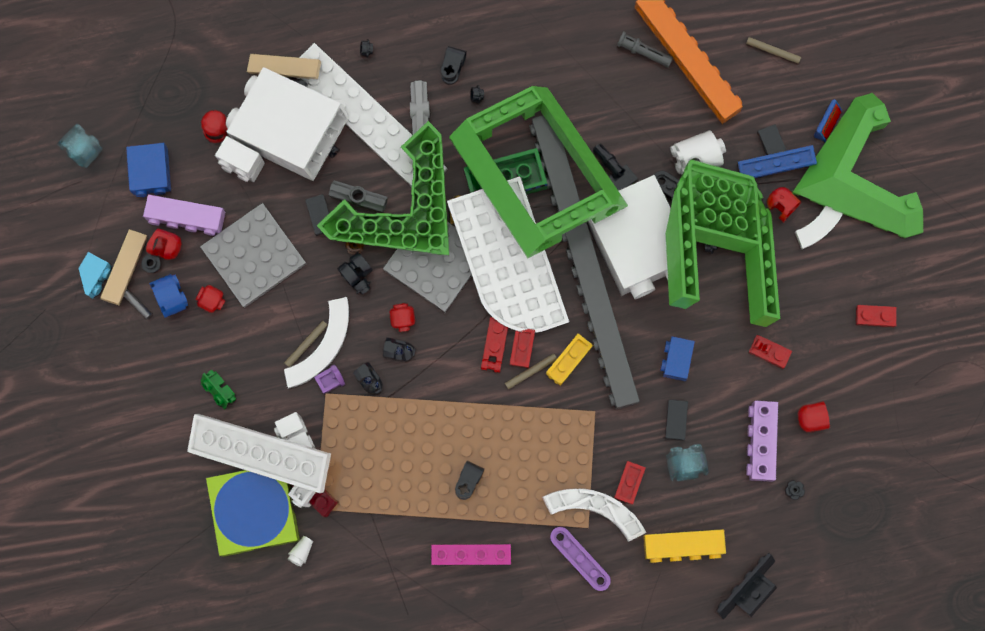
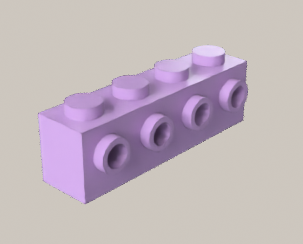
[143,195,226,236]
[746,401,778,482]

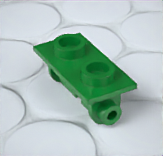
[201,370,236,410]

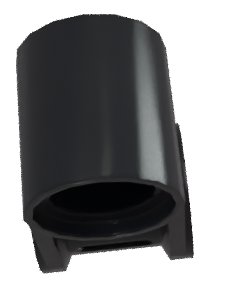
[441,46,467,85]
[455,460,485,500]

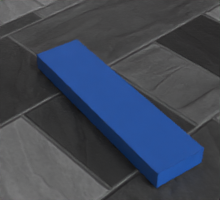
[738,145,817,178]

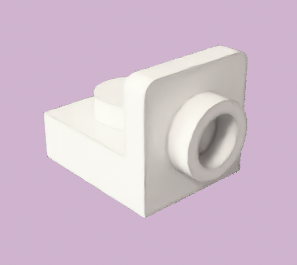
[288,485,315,508]

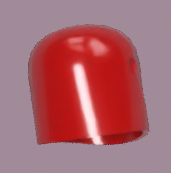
[201,110,228,143]
[767,187,801,223]
[146,228,182,260]
[797,401,830,432]

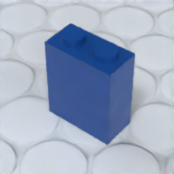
[126,143,171,197]

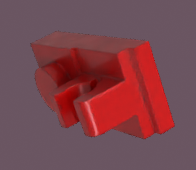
[748,335,792,369]

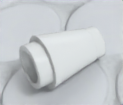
[288,536,313,567]

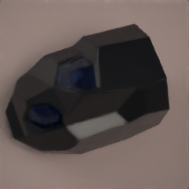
[383,338,416,362]
[353,362,383,394]

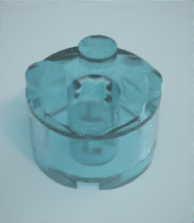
[57,124,103,169]
[666,444,709,481]

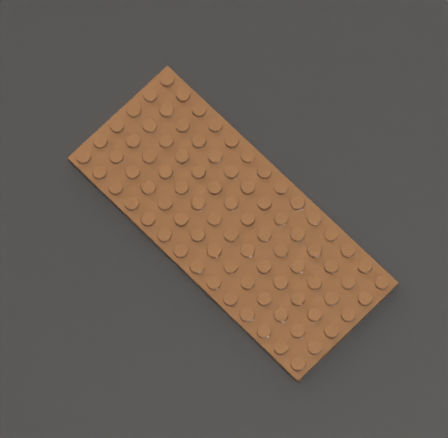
[321,393,595,528]

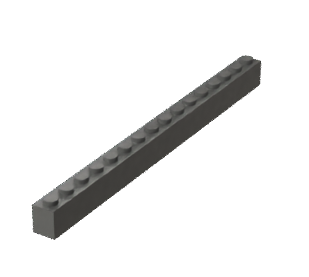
[529,115,639,410]

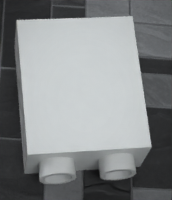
[226,67,349,181]
[586,175,671,299]

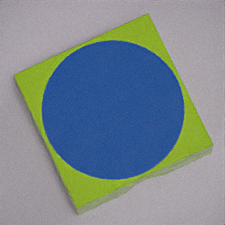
[206,470,300,557]

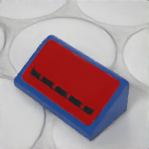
[814,100,842,142]

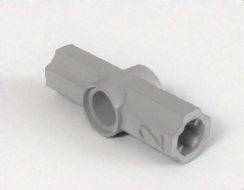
[410,81,430,135]

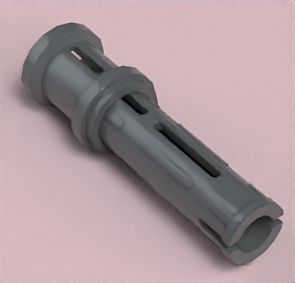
[617,31,673,68]

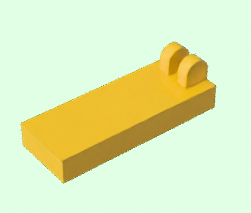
[546,334,593,386]

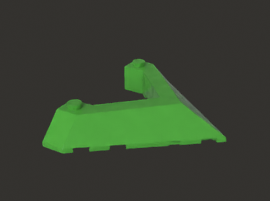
[792,93,923,238]
[317,121,449,256]

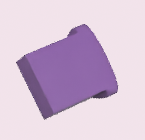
[314,365,345,394]

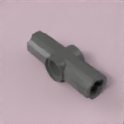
[329,180,388,213]

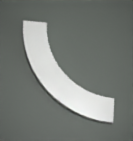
[795,206,843,250]
[284,297,349,388]
[542,489,646,542]

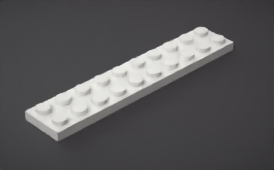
[297,43,447,187]

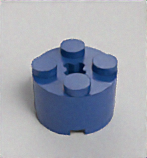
[149,274,188,318]

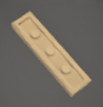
[247,54,321,79]
[101,229,148,306]

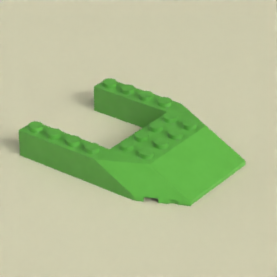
[665,160,780,327]

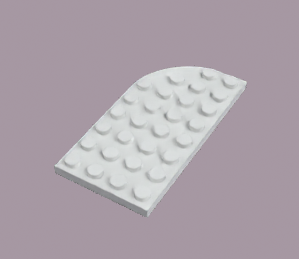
[447,176,569,332]

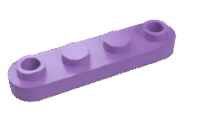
[550,527,610,591]

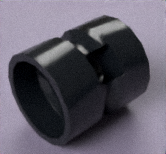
[337,252,373,287]

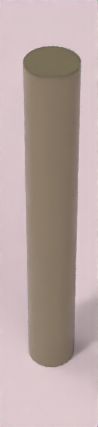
[746,37,801,64]
[284,321,328,368]
[505,353,557,390]

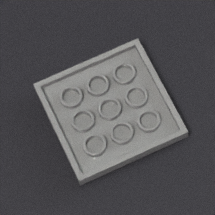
[200,203,306,308]
[383,222,472,313]

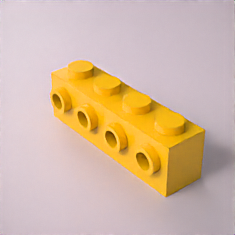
[643,530,726,563]

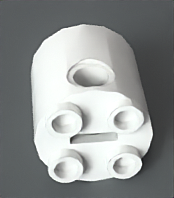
[670,130,726,174]

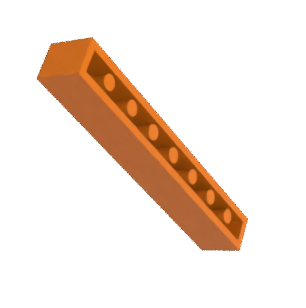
[635,0,743,124]

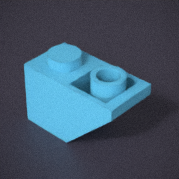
[79,252,112,299]

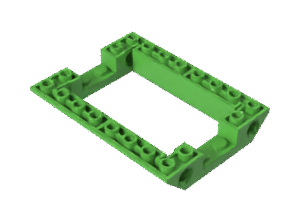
[449,86,628,259]

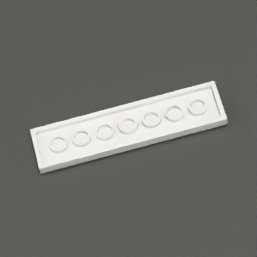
[187,414,331,493]

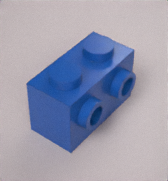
[660,337,695,381]

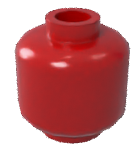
[195,285,225,313]
[389,303,416,332]

